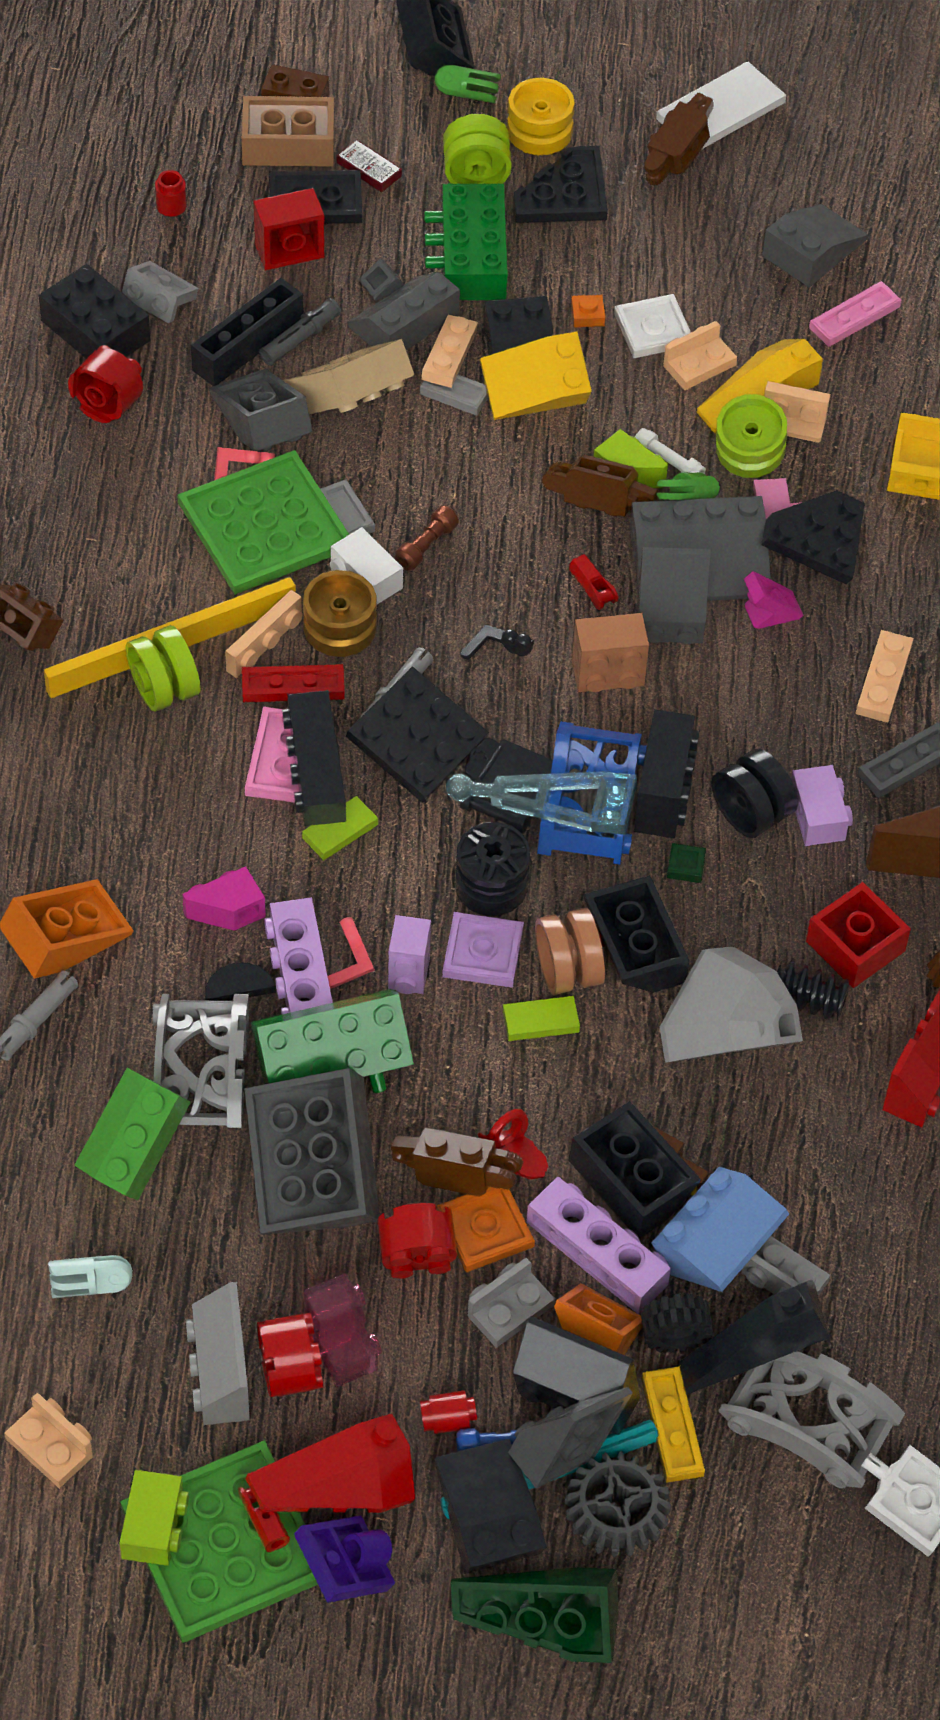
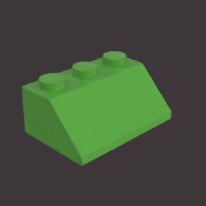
[74,1067,191,1200]

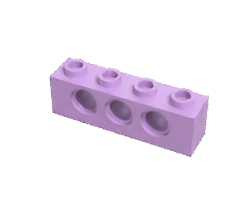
[264,897,333,1015]
[527,1177,671,1314]

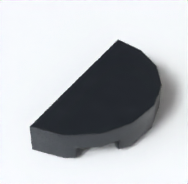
[205,963,276,1001]

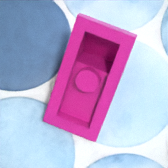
[744,571,804,629]

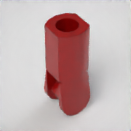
[568,554,619,610]
[238,1487,290,1553]

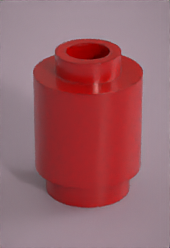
[155,170,187,217]
[420,1390,477,1434]

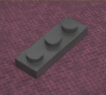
[858,722,940,799]

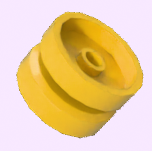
[507,78,575,155]

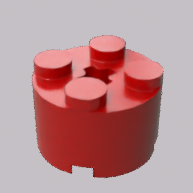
[68,345,143,423]
[377,1203,457,1279]
[257,1312,323,1398]

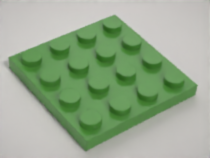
[177,450,349,595]
[120,1440,318,1643]

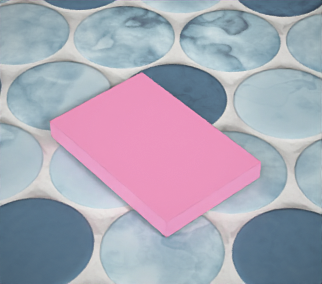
[245,707,299,803]

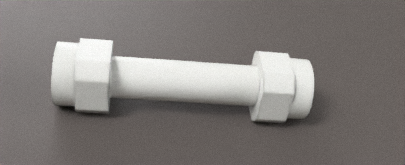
[635,428,706,474]

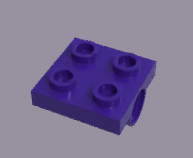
[294,1515,395,1603]

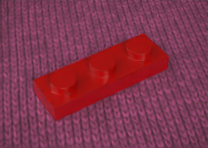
[242,664,345,702]

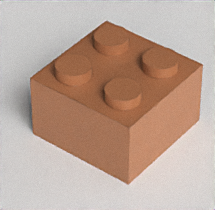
[572,613,649,692]

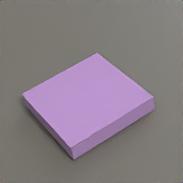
[442,912,524,988]

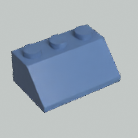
[652,1167,789,1292]

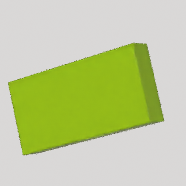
[302,796,378,861]
[503,996,580,1041]

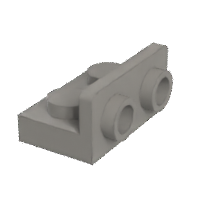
[122,261,199,323]
[742,1236,830,1295]
[467,1258,555,1348]

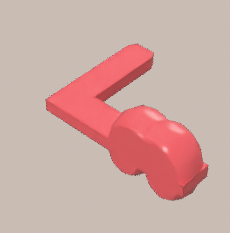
[214,447,275,480]
[328,917,375,988]

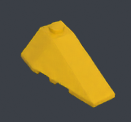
[697,338,823,433]

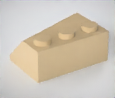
[283,339,415,414]

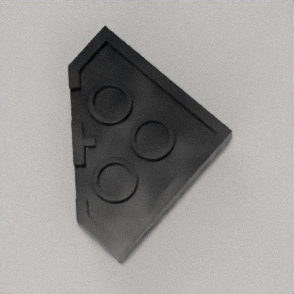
[513,146,608,223]
[761,490,865,585]

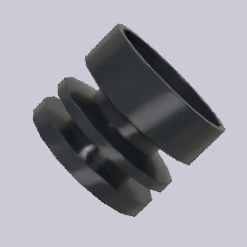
[455,822,530,916]

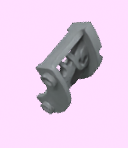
[153,994,249,1128]
[719,1350,905,1488]

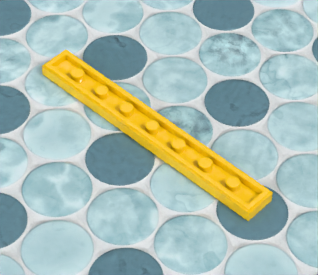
[44,577,296,698]

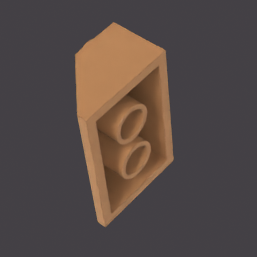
[242,96,334,167]

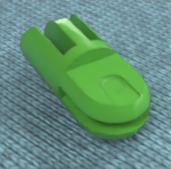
[435,65,501,103]
[657,472,720,500]

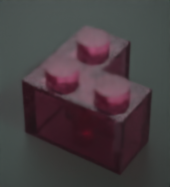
[304,1273,382,1388]

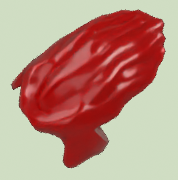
[478,1109,548,1179]

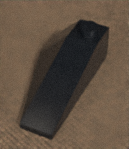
[679,1279,830,1394]

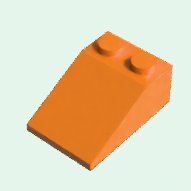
[0,879,134,979]

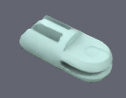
[48,1255,133,1299]

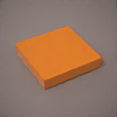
[436,1187,535,1273]

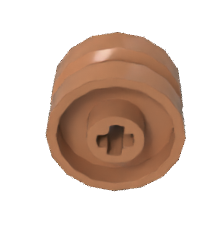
[535,908,605,995]

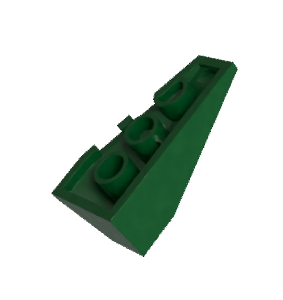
[450,1567,618,1663]

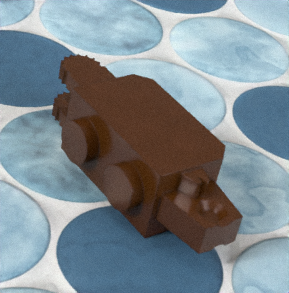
[644,93,714,186]
[541,455,658,517]
[391,1127,524,1197]

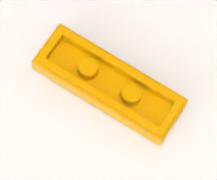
[641,1366,705,1483]

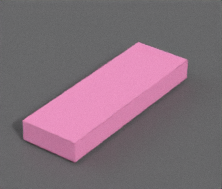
[809,281,901,347]

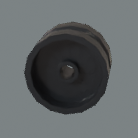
[711,748,798,838]

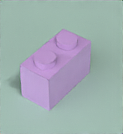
[791,765,853,846]
[388,915,431,994]

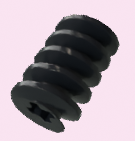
[777,960,849,1021]

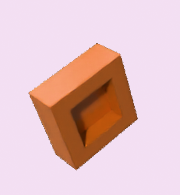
[571,295,605,327]

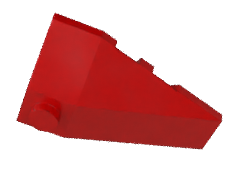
[882,990,940,1128]
[245,1413,415,1513]

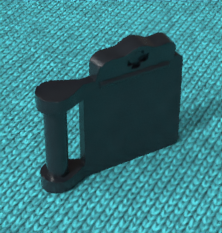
[459,738,556,834]

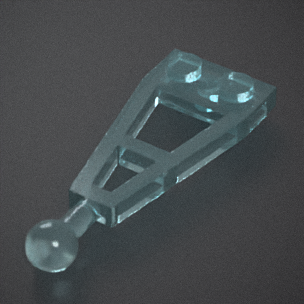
[446,771,637,835]

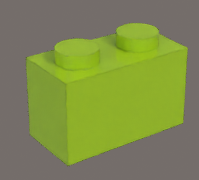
[119,1470,189,1566]

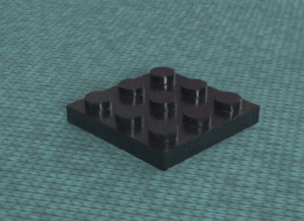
[346,666,489,803]

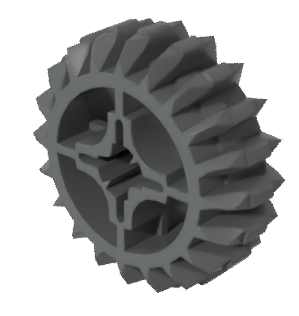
[564,1451,671,1558]

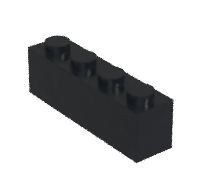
[191,278,304,386]
[282,690,346,826]

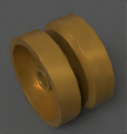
[303,570,377,657]

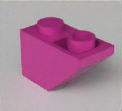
[182,866,266,931]

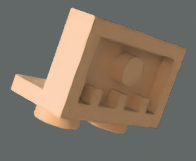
[663,321,737,390]
[764,381,831,443]
[4,1393,93,1488]

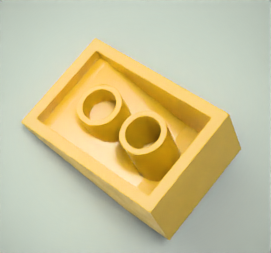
[480,331,592,420]

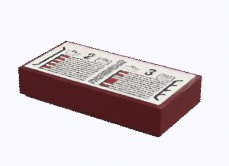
[337,140,402,193]

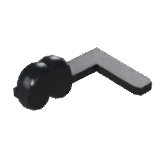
[460,624,534,660]

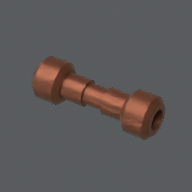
[395,506,459,571]

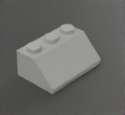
[186,1282,250,1425]

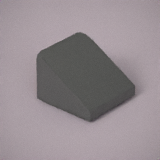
[358,258,405,301]

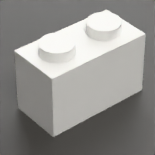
[330,527,403,604]

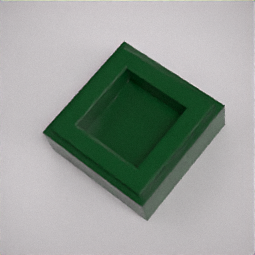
[667,843,706,883]

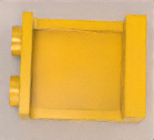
[887,413,940,500]

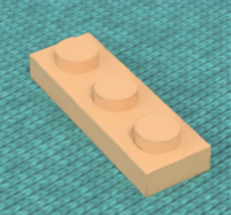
[421,314,478,388]
[225,590,303,678]
[856,630,914,723]

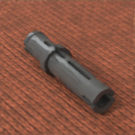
[259,298,341,366]

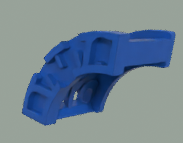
[537,721,647,865]

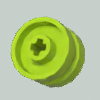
[443,114,511,184]
[716,394,787,478]
[125,625,201,712]

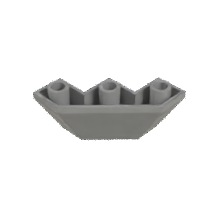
[659,947,803,1063]

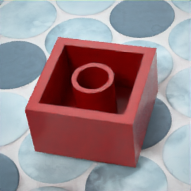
[253,188,324,270]
[806,882,911,988]

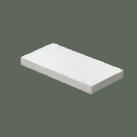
[656,61,786,150]

